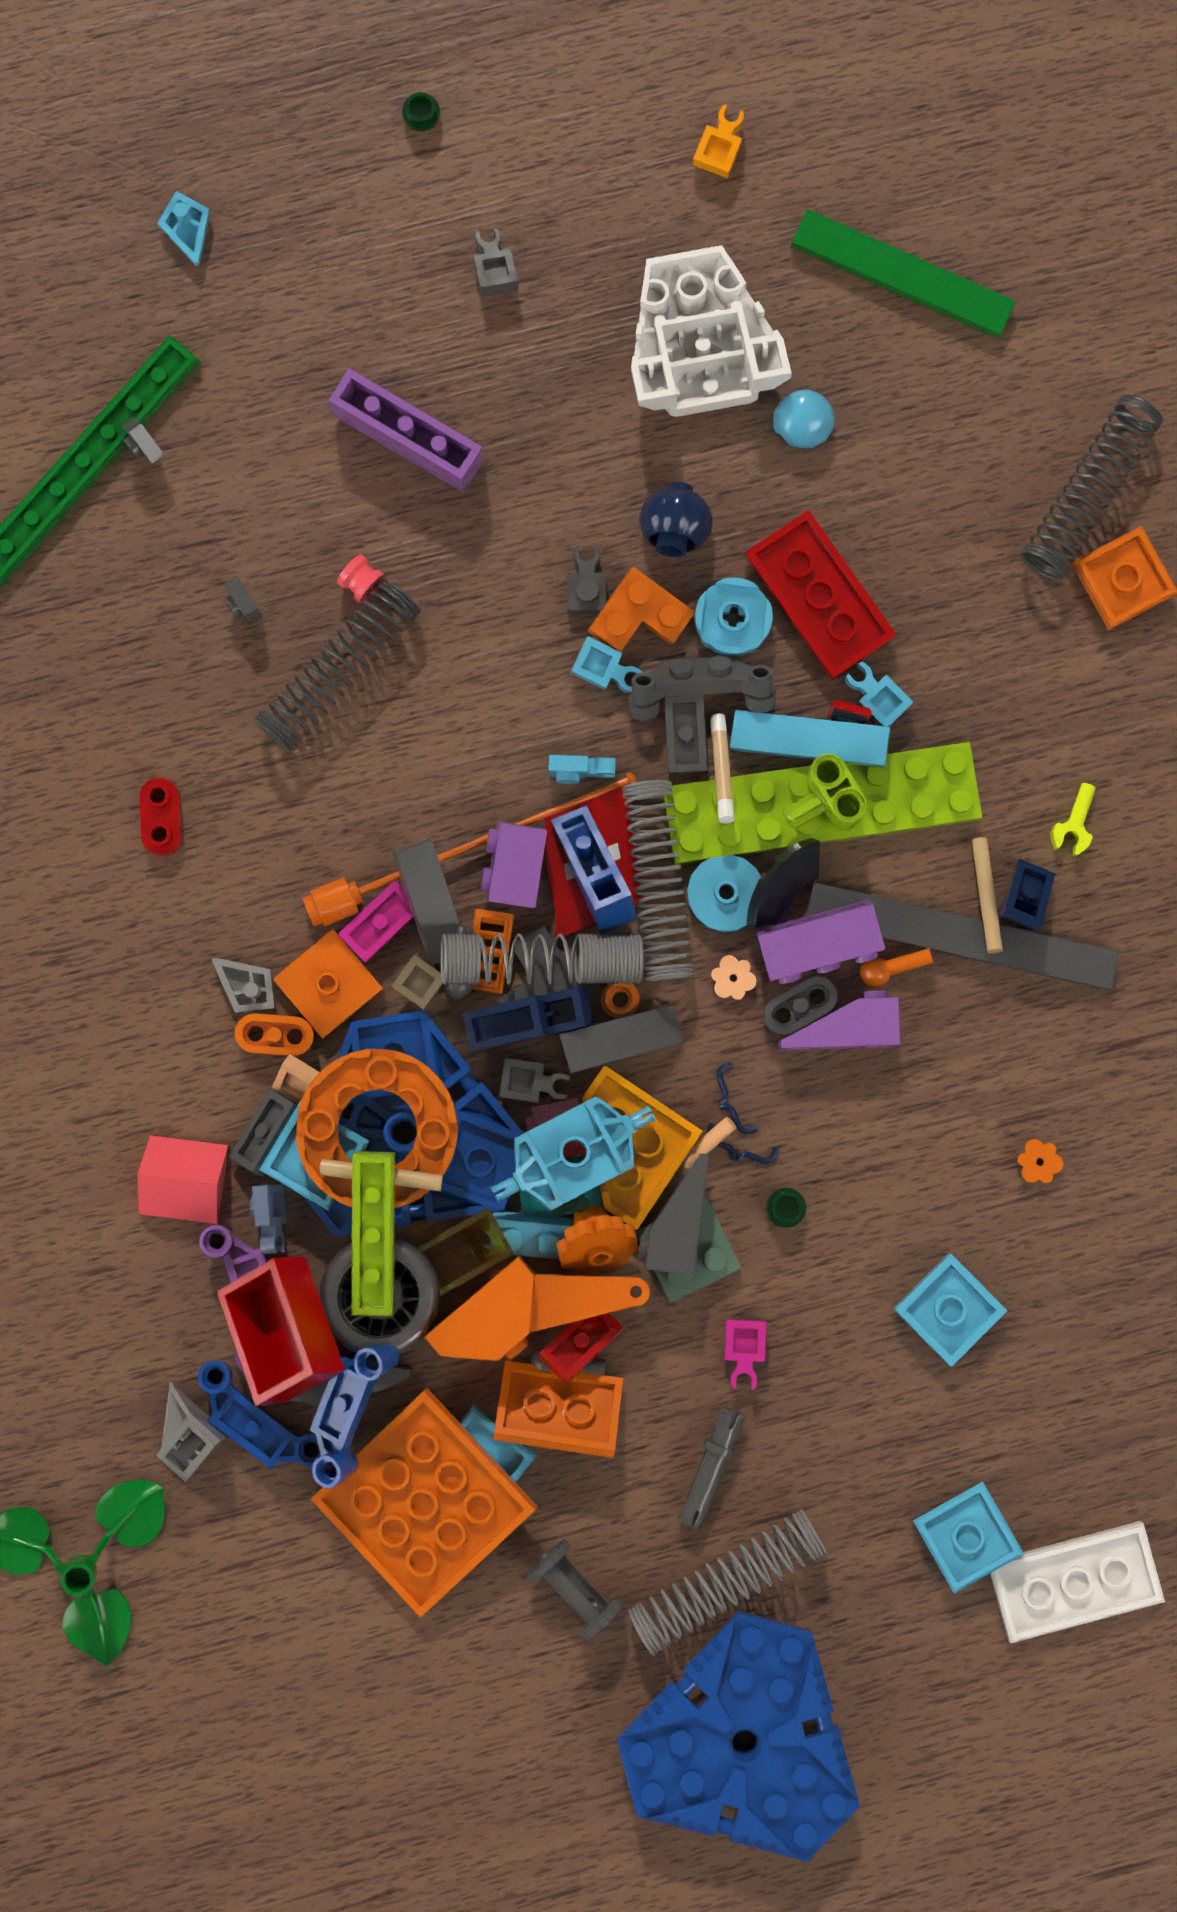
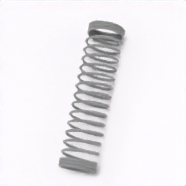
[622,780,694,981]
[628,1508,827,1655]

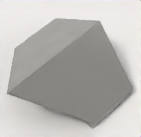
[156,1381,227,1482]

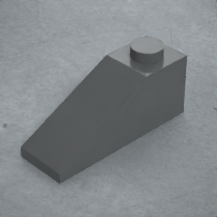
[638,1153,709,1275]

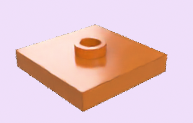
[1072,526,1177,631]
[273,929,384,1040]

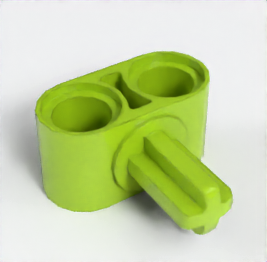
[783,753,867,829]

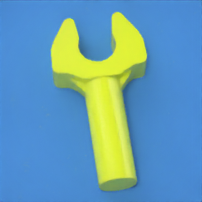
[1050,783,1096,857]

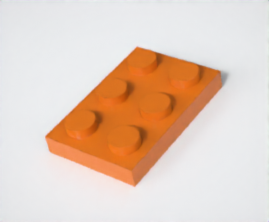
[493,1360,624,1458]

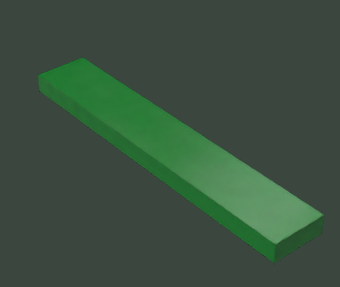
[791,209,1016,339]

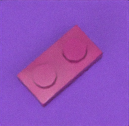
[338,880,414,963]

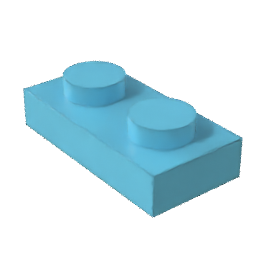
[489,1211,572,1259]

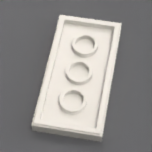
[990,1521,1165,1643]

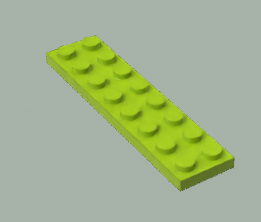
[663,742,983,865]

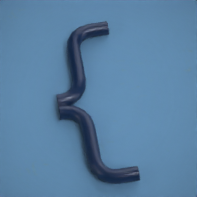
[716,1061,758,1134]
[706,1122,779,1164]

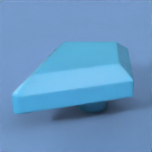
[157,191,211,266]

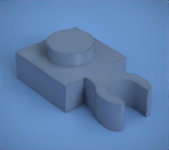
[250,1184,287,1254]

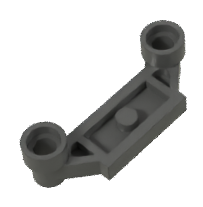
[628,655,776,721]

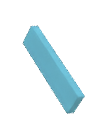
[730,710,891,768]

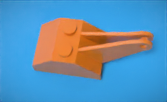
[424,1255,650,1361]

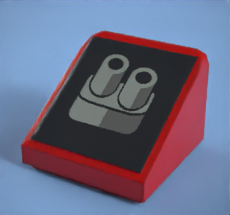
[827,699,872,724]

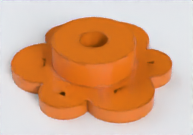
[1017,1139,1064,1183]

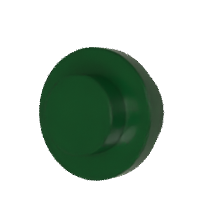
[402,92,440,132]
[766,1188,806,1228]

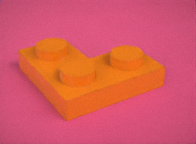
[587,566,695,652]

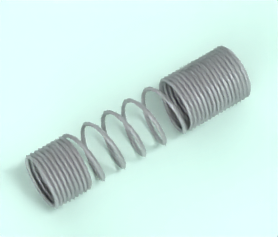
[441,933,644,985]

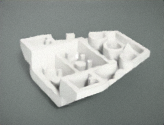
[631,245,792,417]

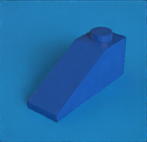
[551,805,637,934]

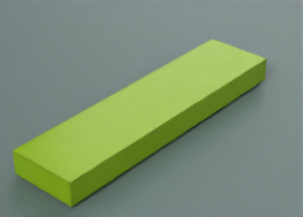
[352,1151,395,1316]

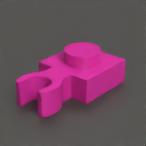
[724,1319,766,1390]

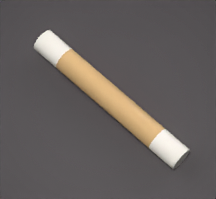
[710,713,735,824]

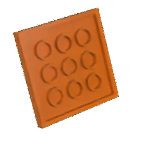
[311,1388,538,1618]

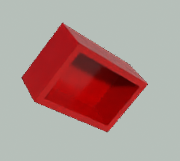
[217,1256,345,1406]

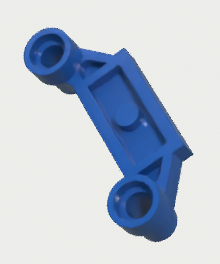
[309,1344,399,1488]
[198,1360,321,1469]

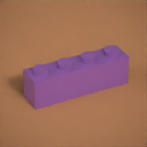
[328,368,484,493]

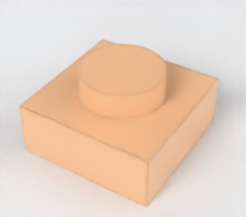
[271,1054,320,1104]

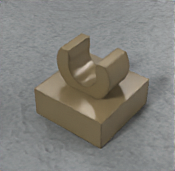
[391,954,443,1010]

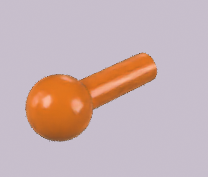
[859,948,934,988]

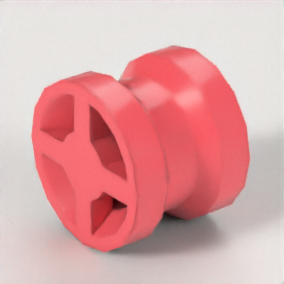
[337,554,386,604]

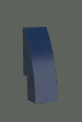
[463,987,595,1052]

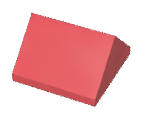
[137,1135,229,1224]

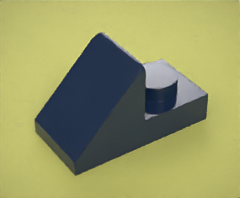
[997,859,1055,931]

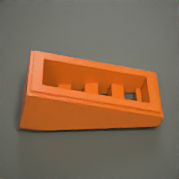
[472,909,515,994]

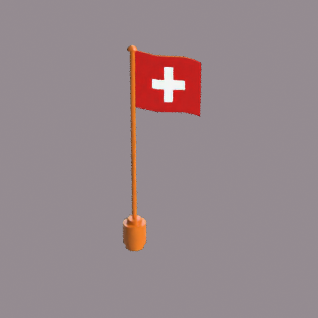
[302,773,642,939]

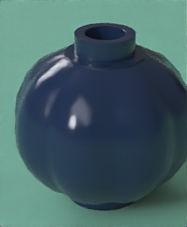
[639,482,713,557]

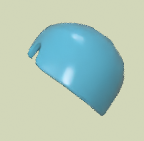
[773,390,835,449]

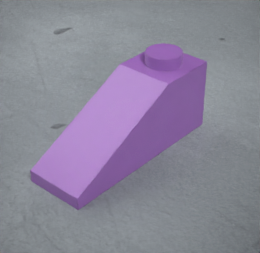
[777,991,900,1050]

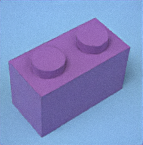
[480,821,547,908]

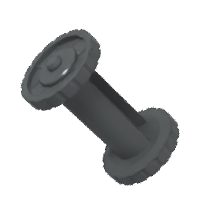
[526,1539,624,1641]

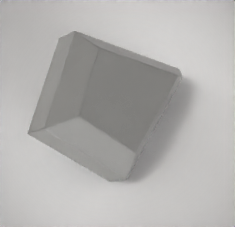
[212,958,275,1013]

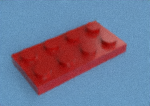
[744,510,897,681]

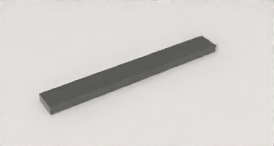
[805,882,1119,991]

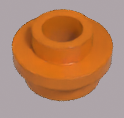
[601,982,640,1019]

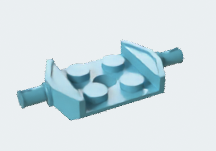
[490,1096,656,1212]

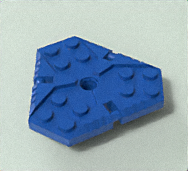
[303,1010,524,1237]
[617,1611,860,1862]

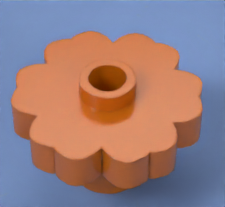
[556,1205,639,1276]

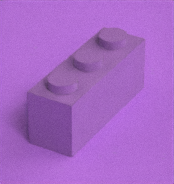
[757,899,886,984]

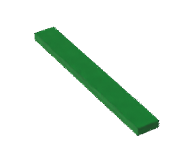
[0,335,200,589]

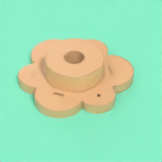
[711,955,756,1000]

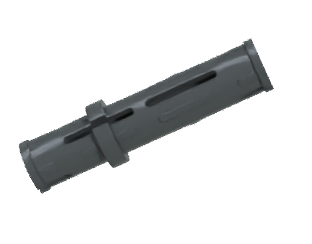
[677,1406,746,1529]

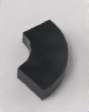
[746,838,820,928]

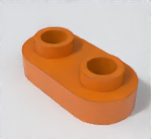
[235,1013,315,1057]

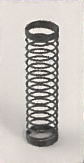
[1021,394,1163,580]
[254,579,421,753]

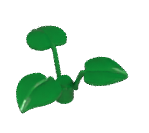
[0,1479,164,1666]

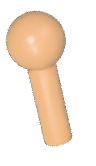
[677,1117,737,1175]

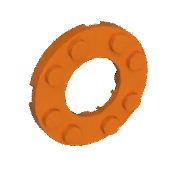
[296,1049,458,1209]

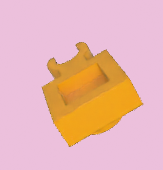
[692,105,744,179]

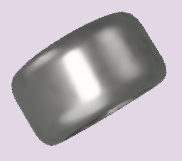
[319,1237,442,1354]

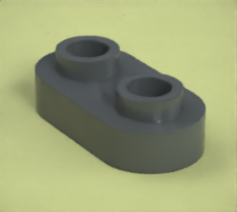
[763,976,838,1036]

